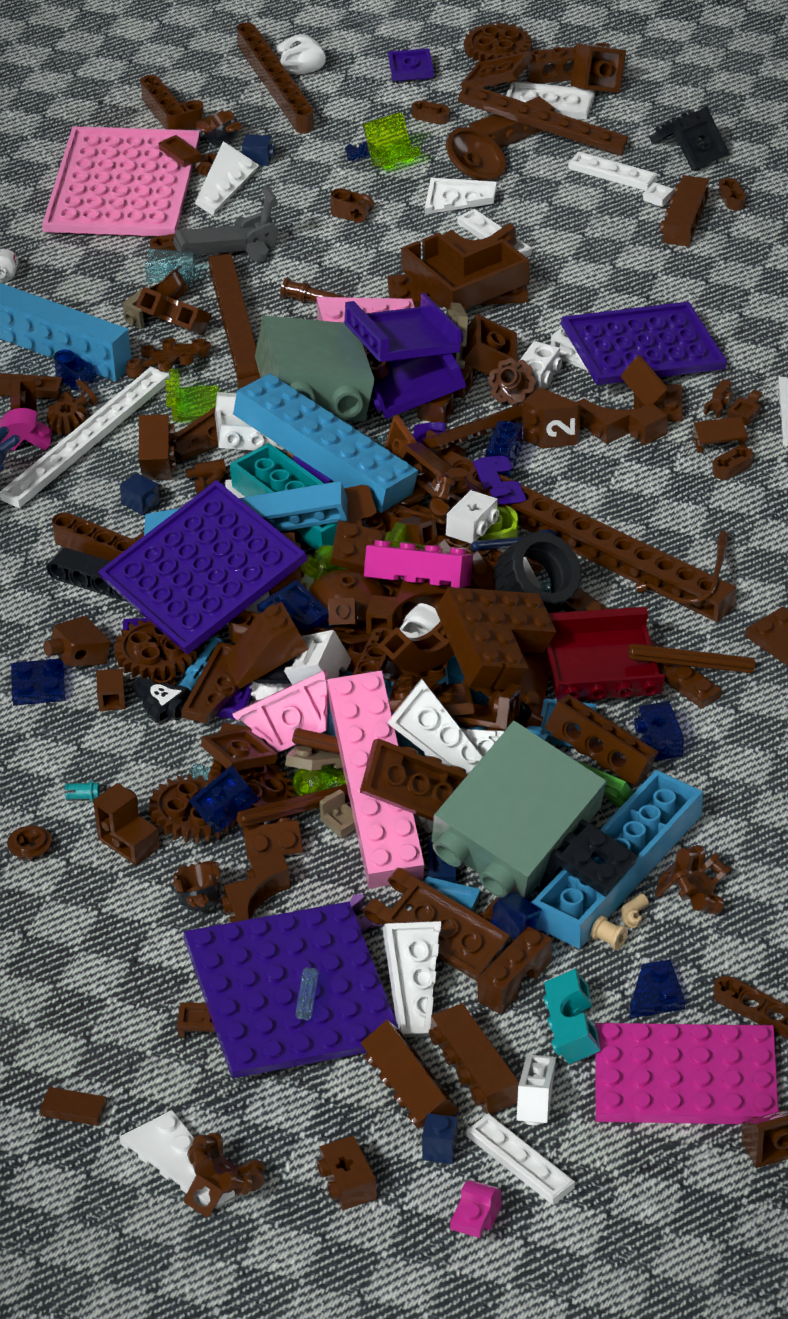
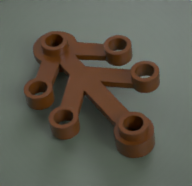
[125,338,212,378]

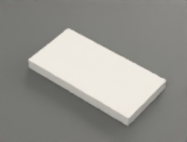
[506,81,595,119]

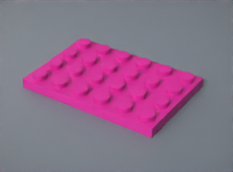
[595,1023,778,1124]

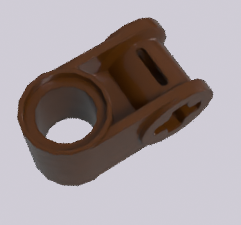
[330,188,374,223]

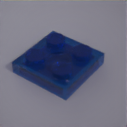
[11,658,66,706]

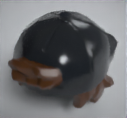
[196,110,242,146]
[172,861,222,912]

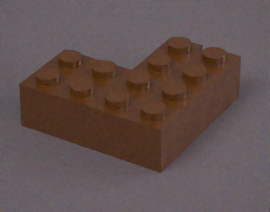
[401,232,530,310]
[435,587,556,690]

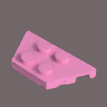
[232,669,328,752]

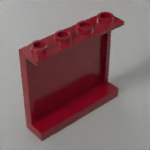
[545,606,665,702]

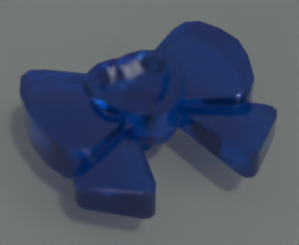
[345,141,377,161]

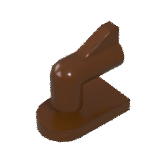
[56,379,99,407]

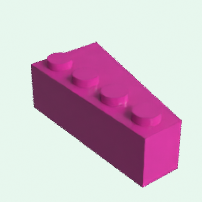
[364,540,473,588]

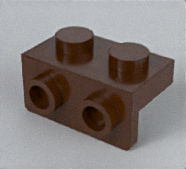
[243,818,303,862]

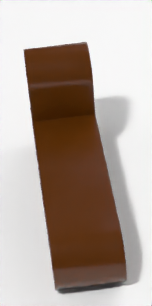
[140,75,205,130]

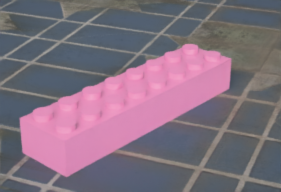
[328,671,424,889]

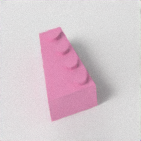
[316,297,415,323]

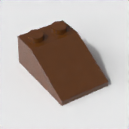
[224,601,308,689]

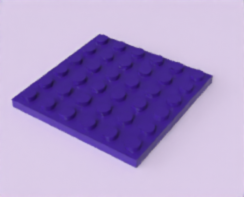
[98,480,308,655]
[183,901,399,1079]

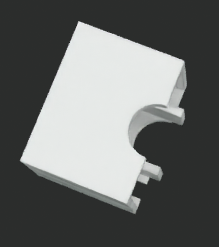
[284,630,351,690]

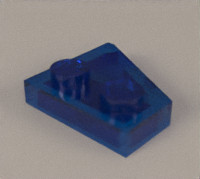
[257,579,329,631]
[629,959,686,1019]

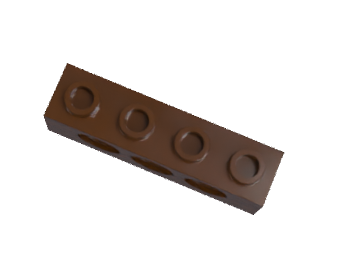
[526,43,610,84]
[545,694,659,786]

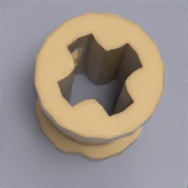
[590,915,628,950]

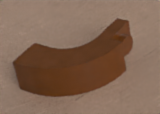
[443,223,517,254]
[378,621,455,672]

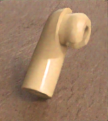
[621,893,649,928]

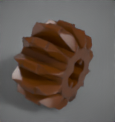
[46,399,88,437]

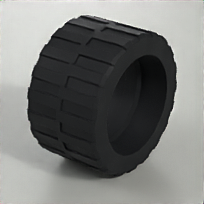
[493,531,581,613]

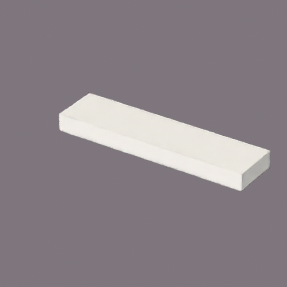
[569,152,657,191]
[457,209,532,257]
[467,1113,575,1205]

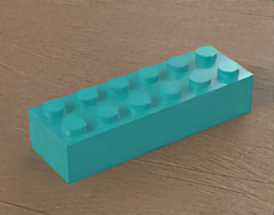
[230,443,362,556]

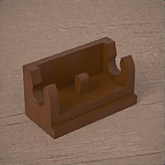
[692,416,748,453]
[177,1002,215,1039]

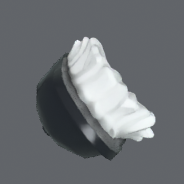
[249,662,292,700]

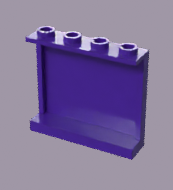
[344,293,463,362]
[370,353,466,419]

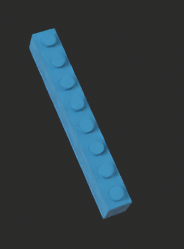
[144,481,348,536]

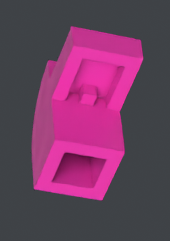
[0,408,52,451]
[450,1180,501,1238]

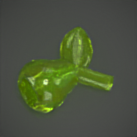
[300,545,343,582]
[293,764,346,796]

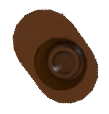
[148,265,188,300]

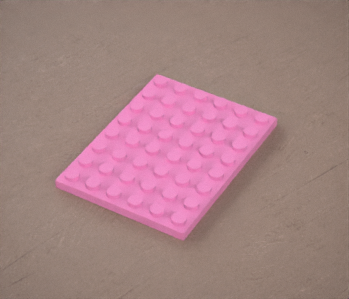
[42,126,201,237]

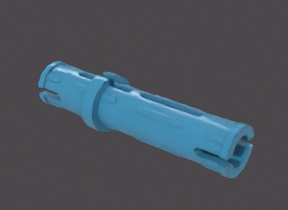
[178,637,225,691]

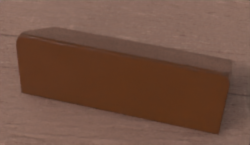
[621,355,668,406]

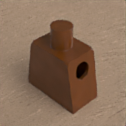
[43,616,111,667]

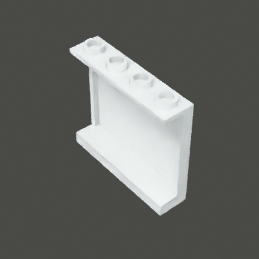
[215,392,289,453]

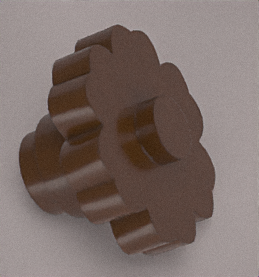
[488,358,537,407]

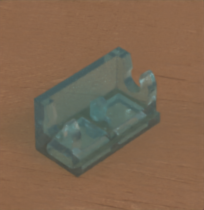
[145,249,195,286]

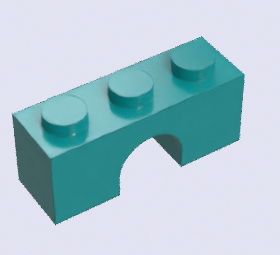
[543,969,601,1065]

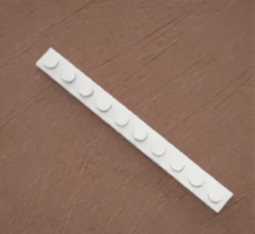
[0,367,170,508]

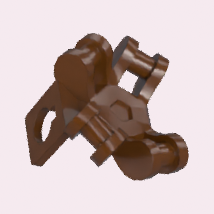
[408,468,468,527]
[655,845,732,915]
[184,1132,265,1217]

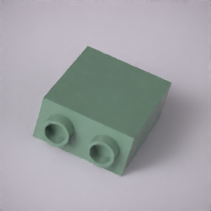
[255,315,374,421]
[431,721,606,903]

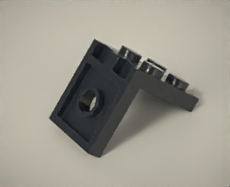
[649,106,730,171]
[538,818,638,897]

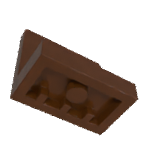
[454,684,522,731]

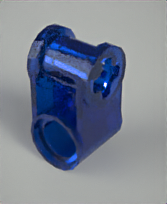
[54,349,97,391]

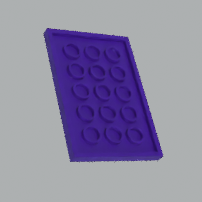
[560,301,727,385]

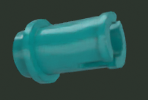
[65,780,100,802]

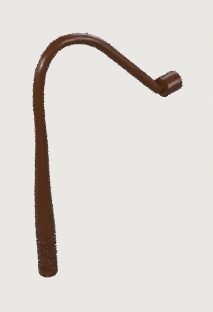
[635,531,729,604]

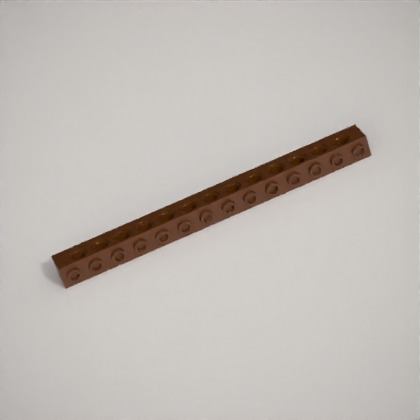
[442,451,736,623]

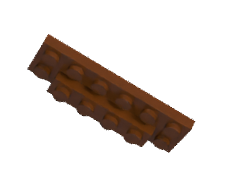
[359,738,468,821]

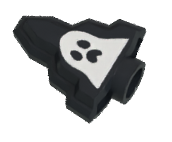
[132,677,191,725]

